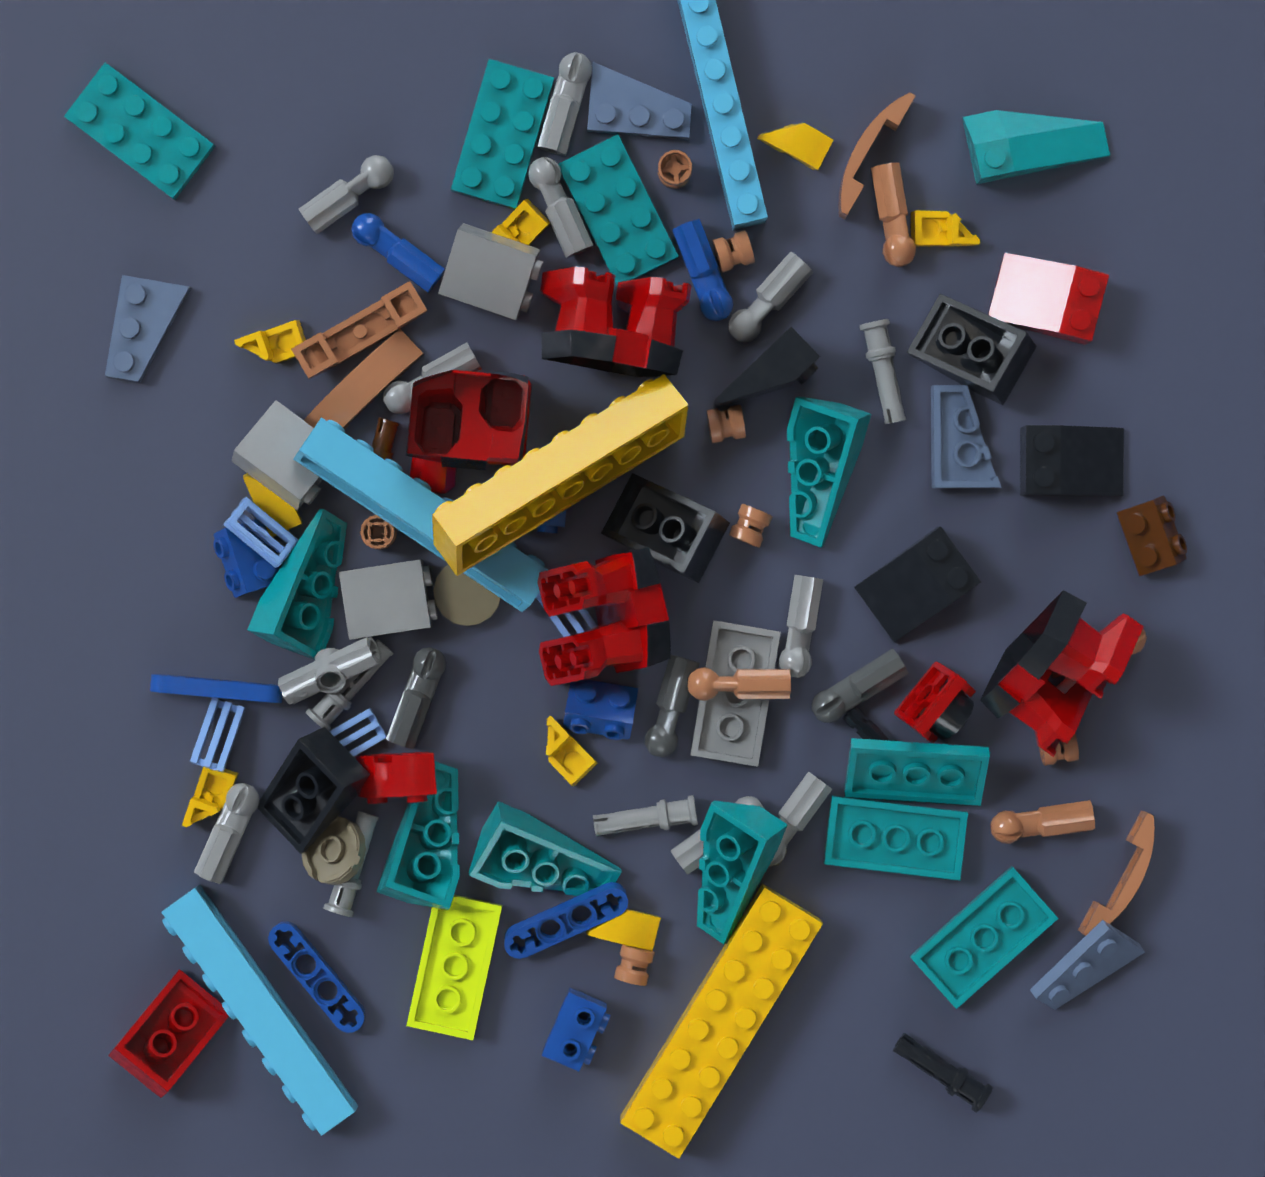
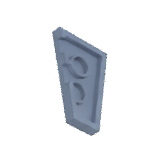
[587,62,692,140]
[105,275,191,383]
[931,385,1002,488]
[1030,920,1145,1010]

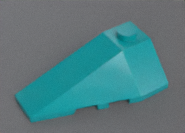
[962,110,1110,185]
[787,396,872,548]
[247,509,347,660]
[376,761,460,910]
[697,800,788,944]
[469,801,622,896]

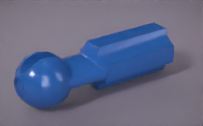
[351,213,445,293]
[672,219,734,321]

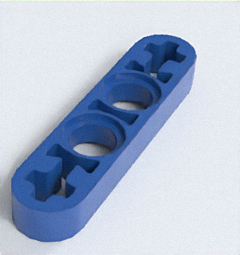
[150,674,283,703]
[504,882,628,959]
[268,921,366,1033]

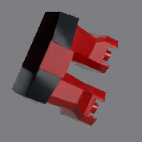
[540,267,692,377]
[406,370,532,494]
[537,547,671,686]
[980,590,1144,757]

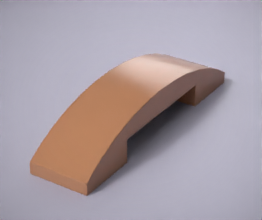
[838,92,915,219]
[291,281,428,379]
[304,329,424,430]
[1078,810,1155,936]

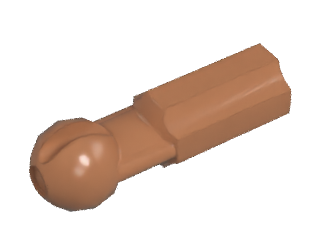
[871,162,916,267]
[688,667,791,701]
[991,800,1095,844]

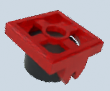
[894,661,976,743]

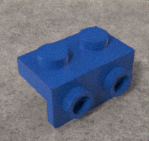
[214,519,279,598]
[563,679,639,740]

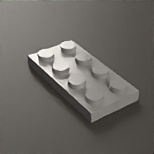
[690,620,781,767]

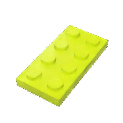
[406,895,503,1040]

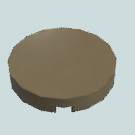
[433,565,501,626]
[302,817,366,885]

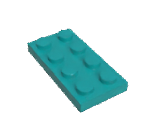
[451,59,555,210]
[64,62,216,200]
[559,134,679,286]
[844,738,990,806]
[823,795,968,880]
[910,866,1059,1009]

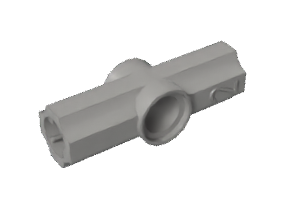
[278,637,382,705]

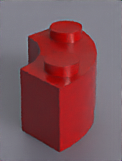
[355,751,437,804]

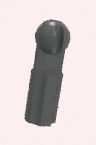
[386,647,447,749]
[812,648,909,723]
[644,655,700,757]

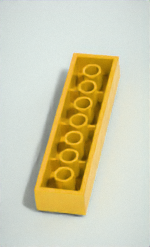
[432,374,689,576]
[620,883,823,1159]

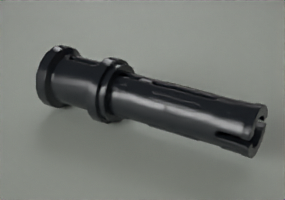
[893,1033,993,1112]

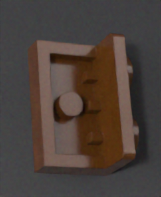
[1117,495,1187,577]

